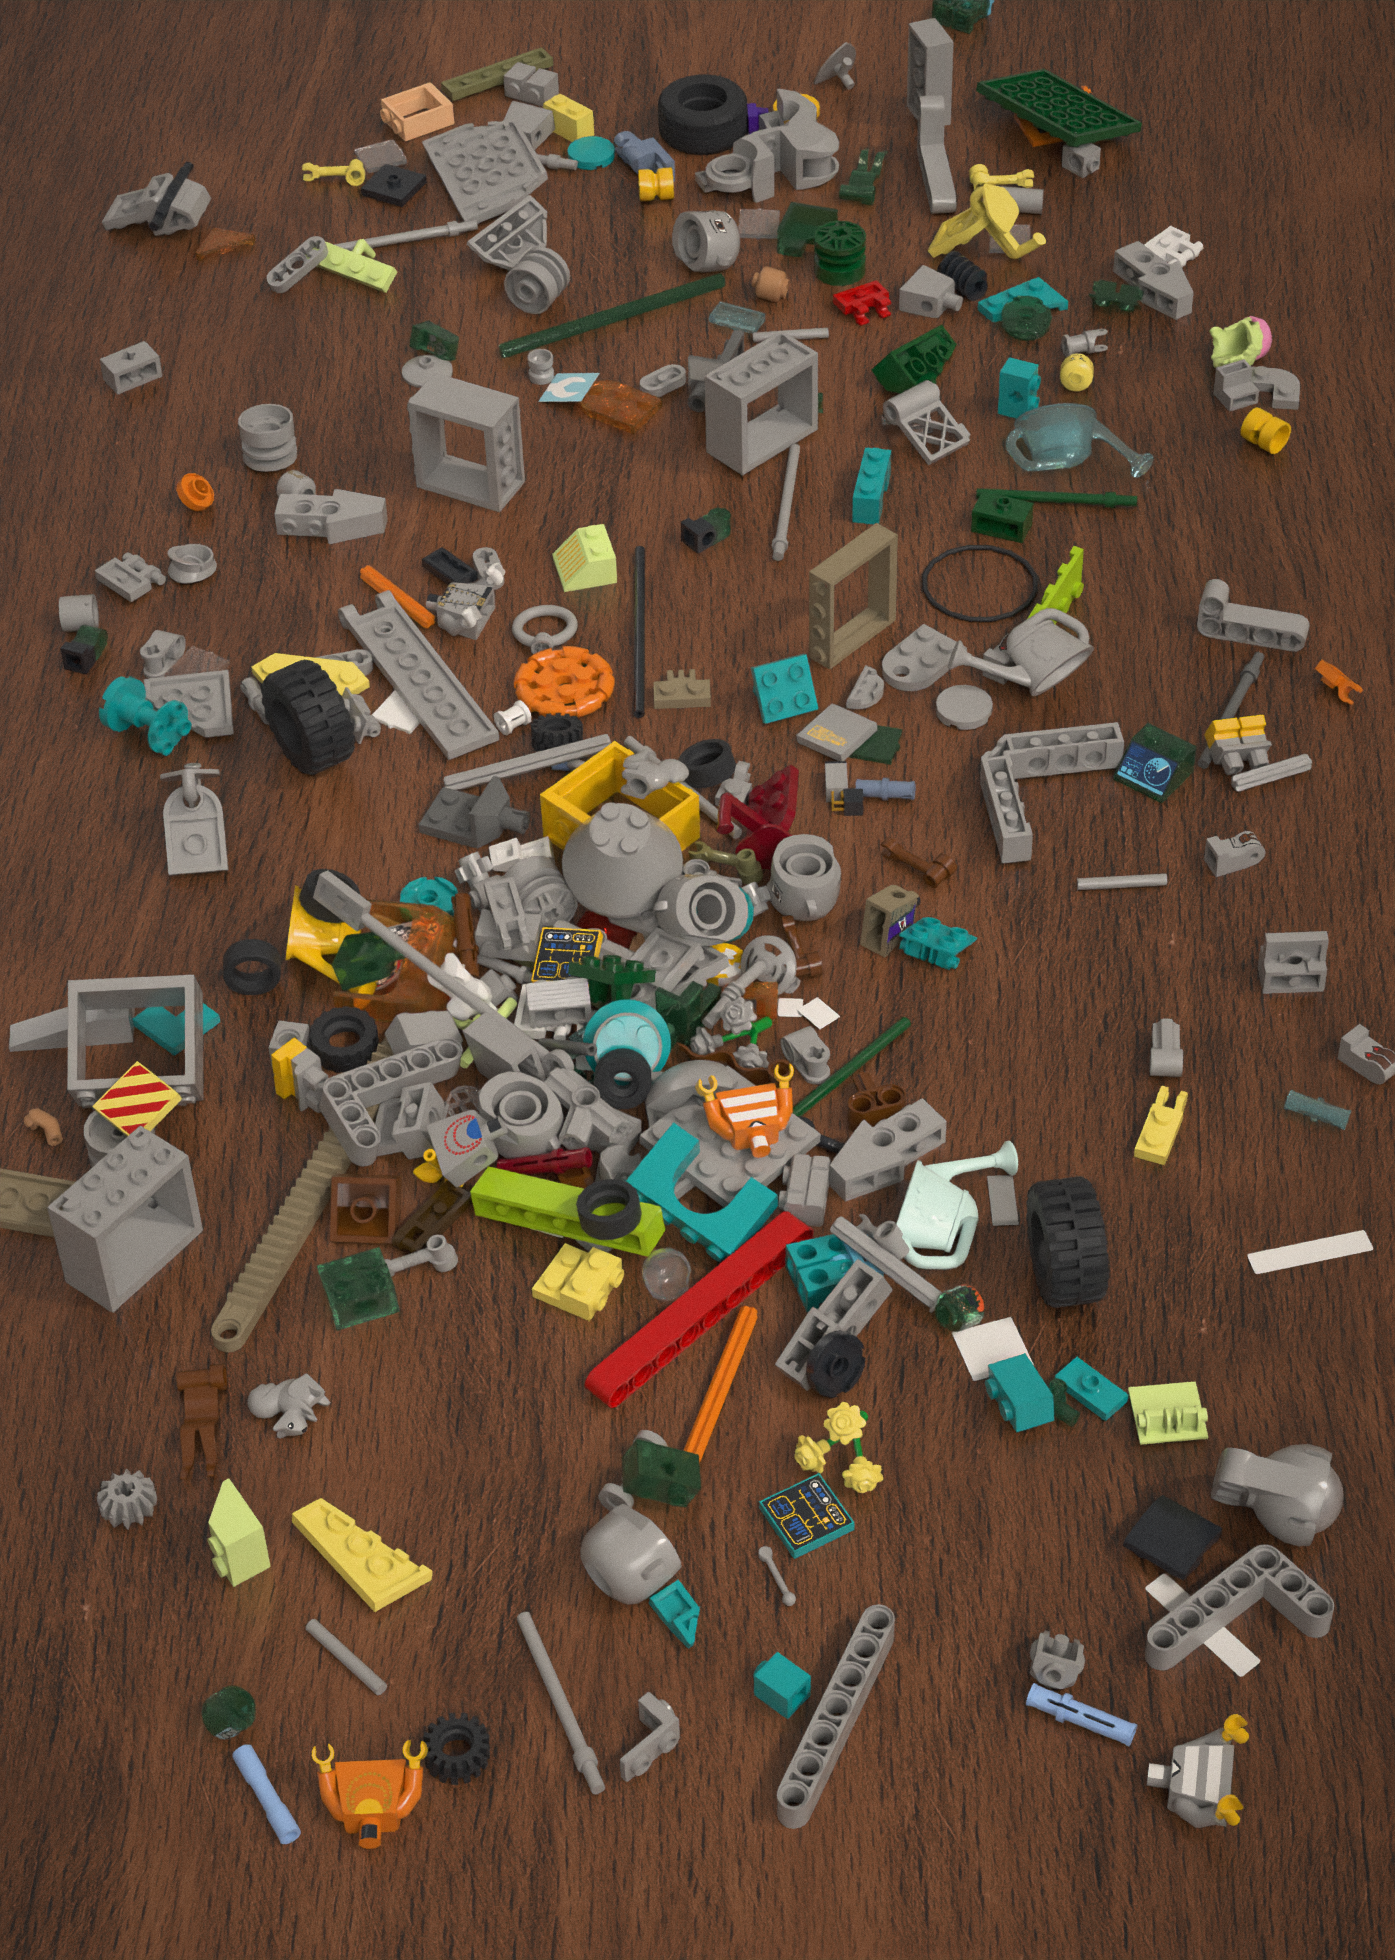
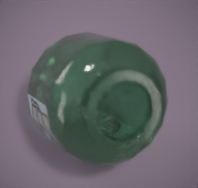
[201,1685,256,1739]

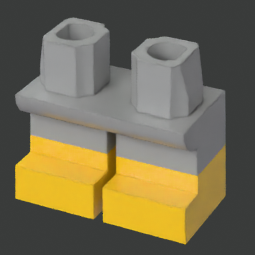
[1204,715,1272,775]
[271,1037,328,1113]

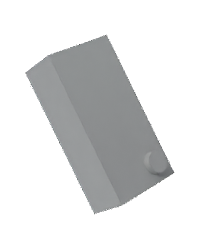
[907,18,953,126]

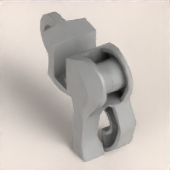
[705,89,840,203]

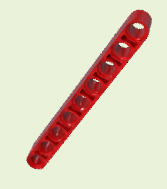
[584,1211,814,1408]

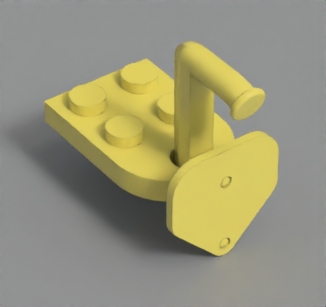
[928,184,1046,259]

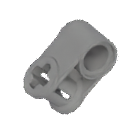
[140,630,186,679]
[780,1026,830,1084]

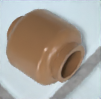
[752,266,790,302]

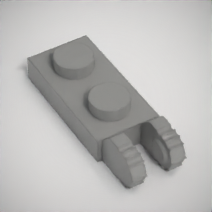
[483,877,530,950]

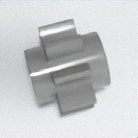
[455,852,494,888]
[742,882,771,917]

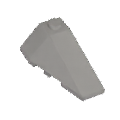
[9,1007,135,1052]

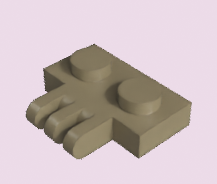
[654,669,711,709]

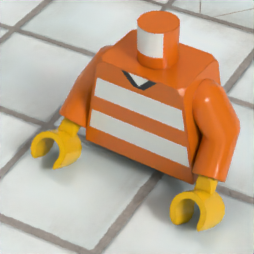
[695,1063,794,1158]

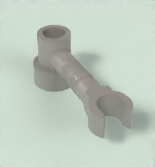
[856,1214,910,1260]
[368,1235,458,1284]

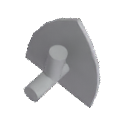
[814,42,856,90]

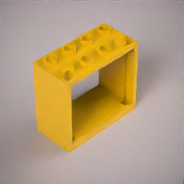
[540,741,700,851]

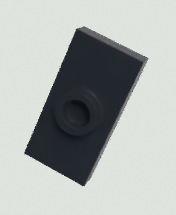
[421,547,478,585]

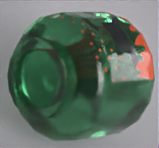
[935,1284,985,1332]

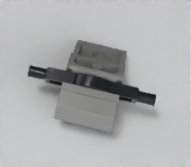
[102,162,211,236]

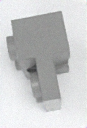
[1258,931,1329,994]
[375,1082,447,1159]

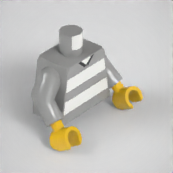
[1147,1714,1249,1828]

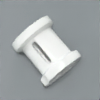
[494,700,532,735]

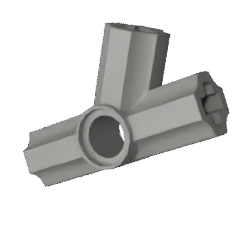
[544,1067,630,1150]

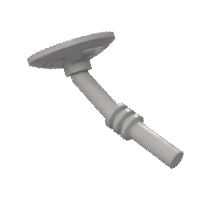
[702,935,797,1029]

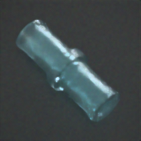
[1284,1090,1351,1130]

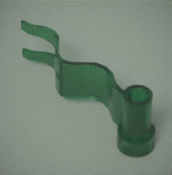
[839,148,888,206]

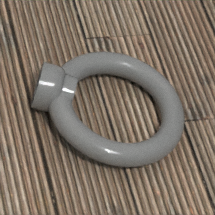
[512,605,578,654]

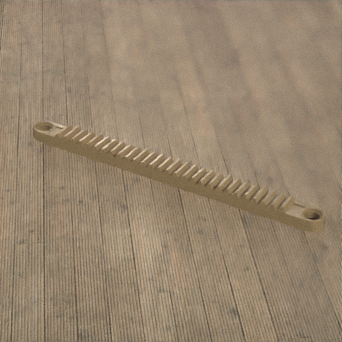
[211,1036,394,1353]

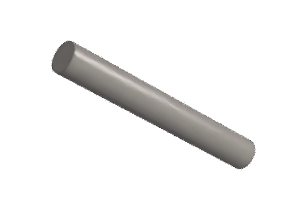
[752,328,829,343]
[1076,874,1167,890]
[306,1619,387,1695]

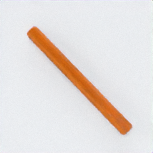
[680,1305,758,1471]

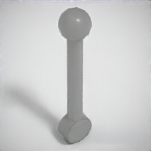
[758,1546,796,1606]

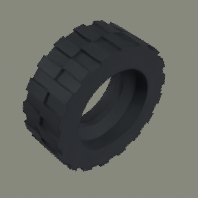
[309,1006,379,1073]

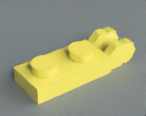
[1134,1086,1188,1165]

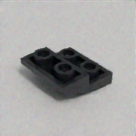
[1123,1495,1223,1580]

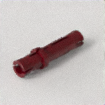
[497,1147,592,1175]

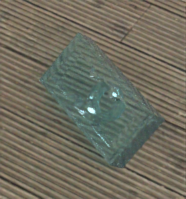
[709,301,765,334]

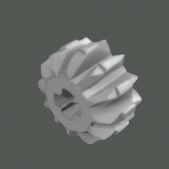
[97,1468,157,1529]

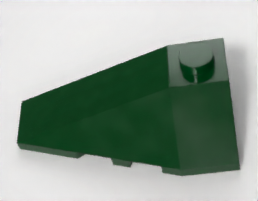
[871,324,957,393]

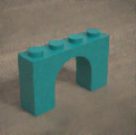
[626,1122,778,1262]

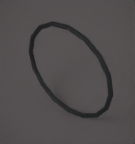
[922,545,1038,622]

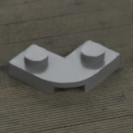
[1251,366,1300,410]

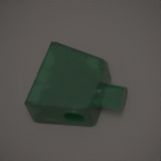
[332,932,407,990]

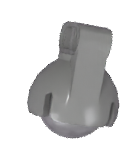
[1211,1444,1343,1546]

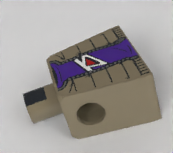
[860,885,921,958]

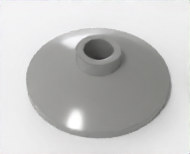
[402,355,453,388]

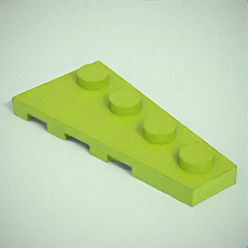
[1027,546,1084,625]

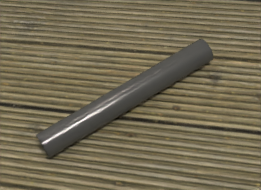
[538,1038,597,1056]

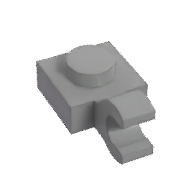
[715,761,752,806]

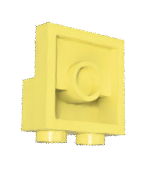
[532,1243,624,1321]

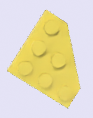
[252,653,370,695]

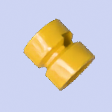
[638,167,674,202]
[1241,407,1291,454]

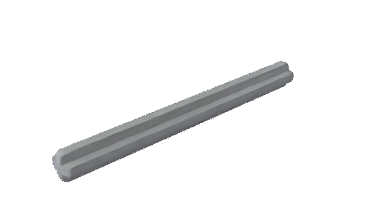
[444,734,611,791]

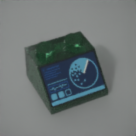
[1113,723,1197,803]

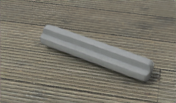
[1231,754,1312,792]

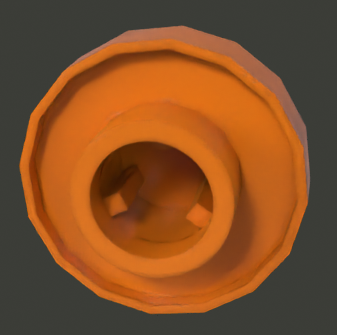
[176,473,214,511]

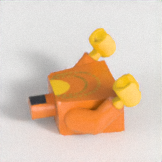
[312,1740,428,1849]

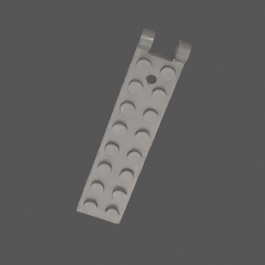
[338,590,499,760]

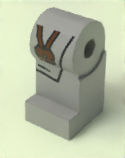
[1204,831,1266,877]

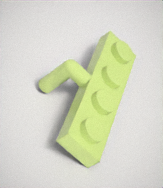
[306,239,397,293]

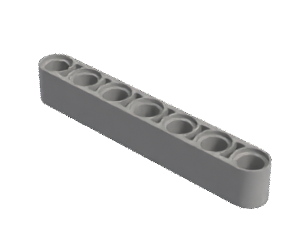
[777,1604,895,1829]

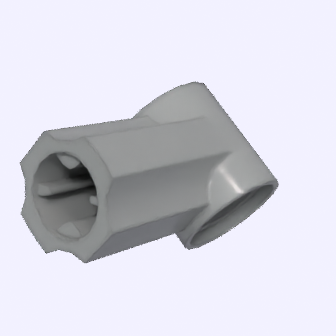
[1149,1019,1183,1077]

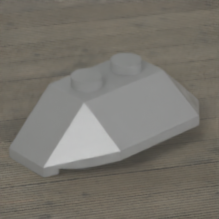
[467,195,547,270]

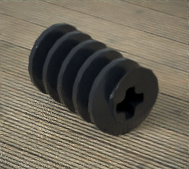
[937,251,988,301]

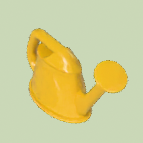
[285,885,376,1008]

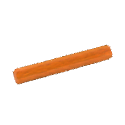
[360,565,436,628]

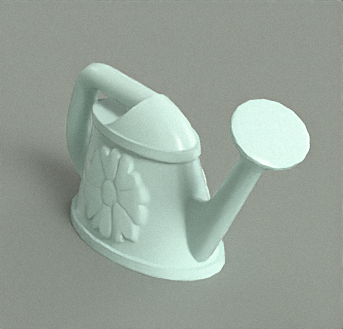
[896,1141,1018,1269]

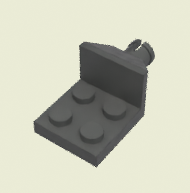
[688,330,744,412]
[419,776,531,849]

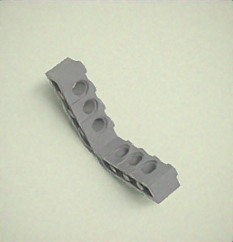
[980,722,1124,863]

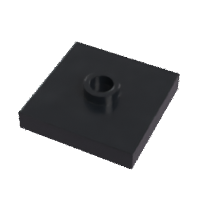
[361,163,427,207]

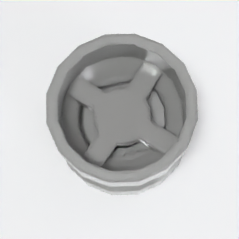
[528,349,554,385]

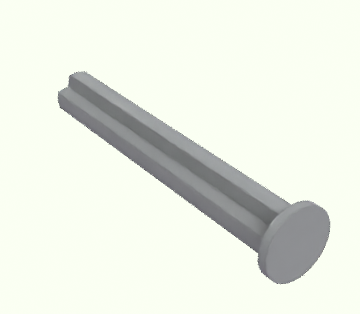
[830,1216,947,1313]

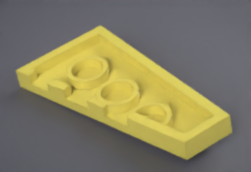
[292,1498,432,1612]

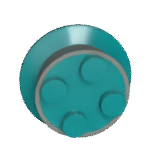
[583,999,671,1086]

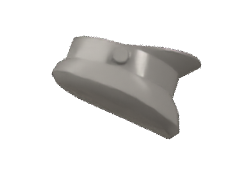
[167,544,217,584]

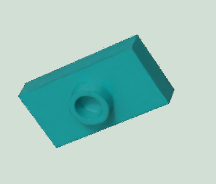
[1054,1357,1129,1421]

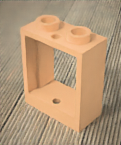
[380,82,454,141]

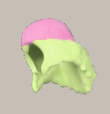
[1209,316,1272,368]

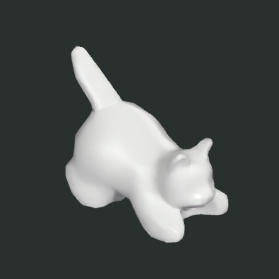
[427,953,498,1021]

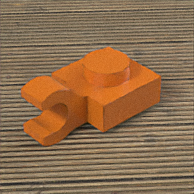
[1315,659,1363,705]

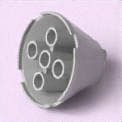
[562,803,683,918]

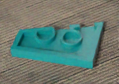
[978,277,1068,322]

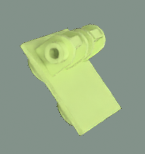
[1128,1382,1208,1445]

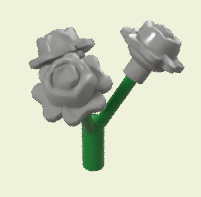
[690,997,772,1069]

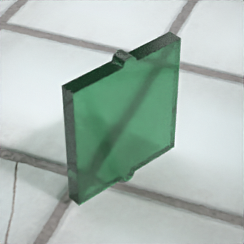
[849,725,903,765]

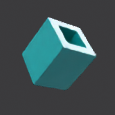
[753,1652,811,1720]

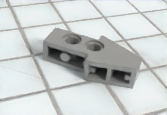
[1113,241,1193,320]
[274,489,388,544]
[829,1098,947,1201]
[775,1259,892,1391]

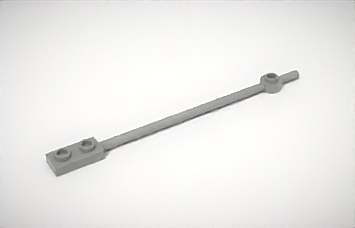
[313,870,595,1087]

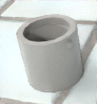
[59,594,99,632]

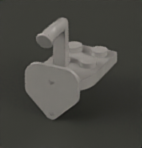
[160,763,229,876]

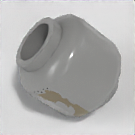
[277,470,316,498]

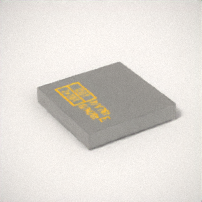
[797,703,877,761]

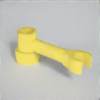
[302,159,365,186]
[969,164,1034,190]

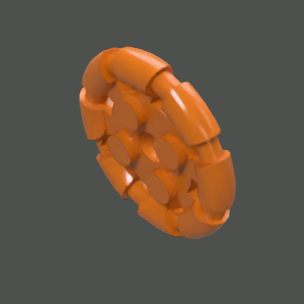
[514,646,615,718]

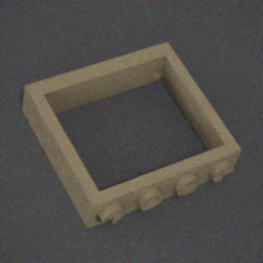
[809,523,898,669]

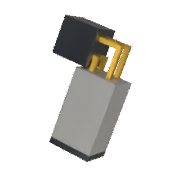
[825,761,863,816]

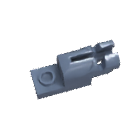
[614,131,675,182]

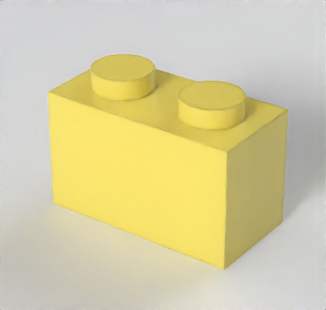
[543,94,594,142]

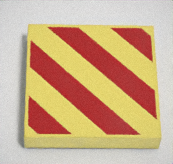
[92,1061,182,1137]

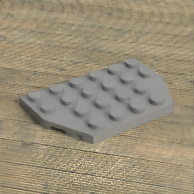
[422,119,548,224]

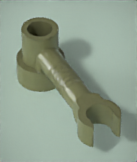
[688,841,763,884]

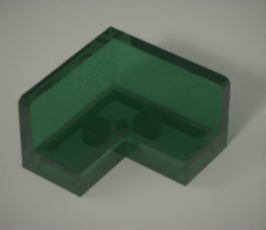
[777,202,838,258]
[655,981,721,1047]

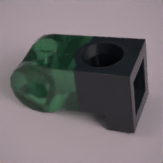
[681,508,731,554]
[60,624,108,675]

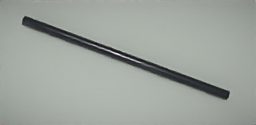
[634,546,645,718]

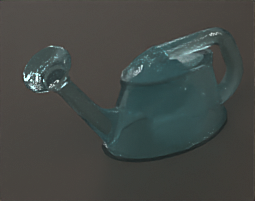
[1005,403,1154,478]

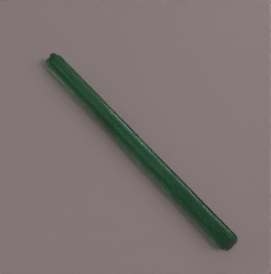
[498,273,726,358]

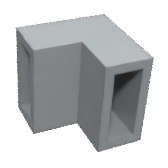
[1213,359,1259,412]

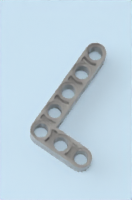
[917,95,956,214]
[319,1038,463,1166]
[1145,1544,1334,1670]

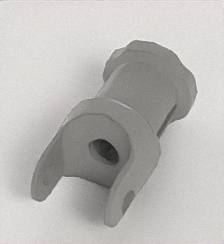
[1061,329,1108,357]

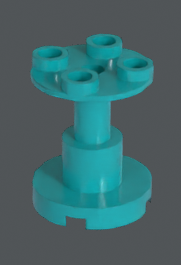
[99,676,192,756]

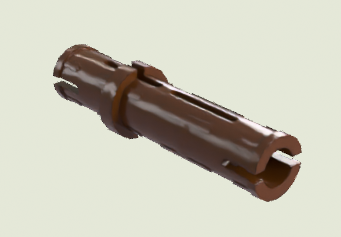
[451,893,480,980]

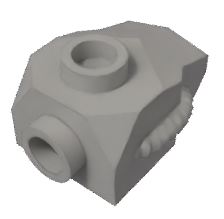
[1030,1630,1085,1689]

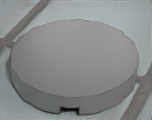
[936,685,993,730]

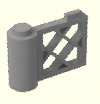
[883,380,971,465]

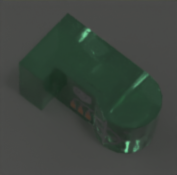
[409,320,459,361]

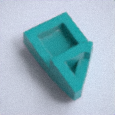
[648,1579,700,1648]

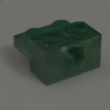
[317,1247,400,1331]

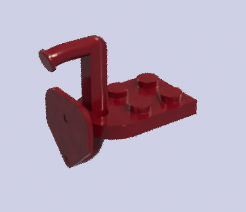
[716,764,799,869]

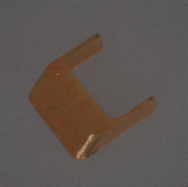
[333,899,456,1023]

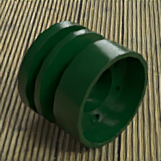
[814,221,866,286]

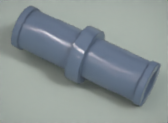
[856,778,916,801]

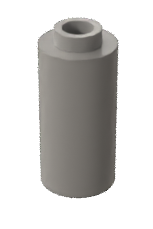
[999,186,1044,214]

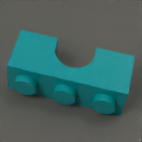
[852,447,891,525]

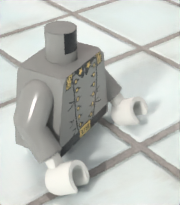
[426,563,505,640]

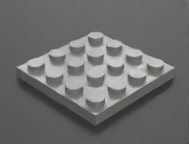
[640,1065,821,1208]

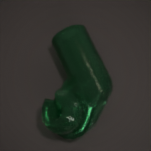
[1047,1378,1080,1427]

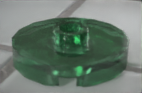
[1001,296,1052,341]

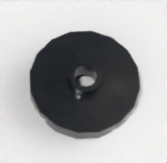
[806,1330,866,1398]

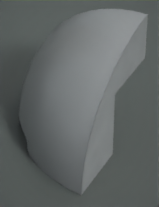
[646,1060,733,1113]

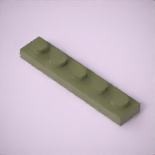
[441,47,553,101]

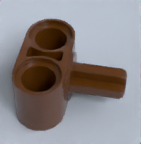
[847,1071,906,1132]

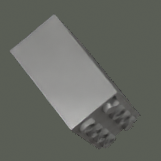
[704,331,818,475]
[407,373,525,512]
[67,975,203,1110]
[47,1126,203,1313]

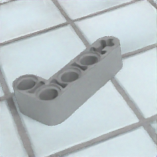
[1197,579,1310,651]

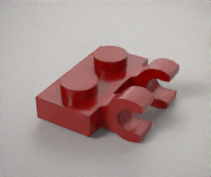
[833,280,891,326]

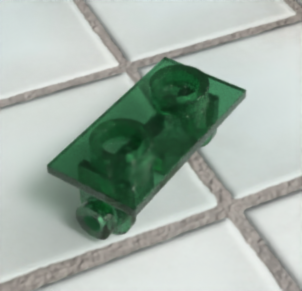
[1089,279,1144,312]

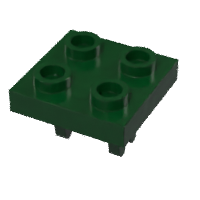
[568,955,656,1003]

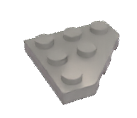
[144,670,234,737]

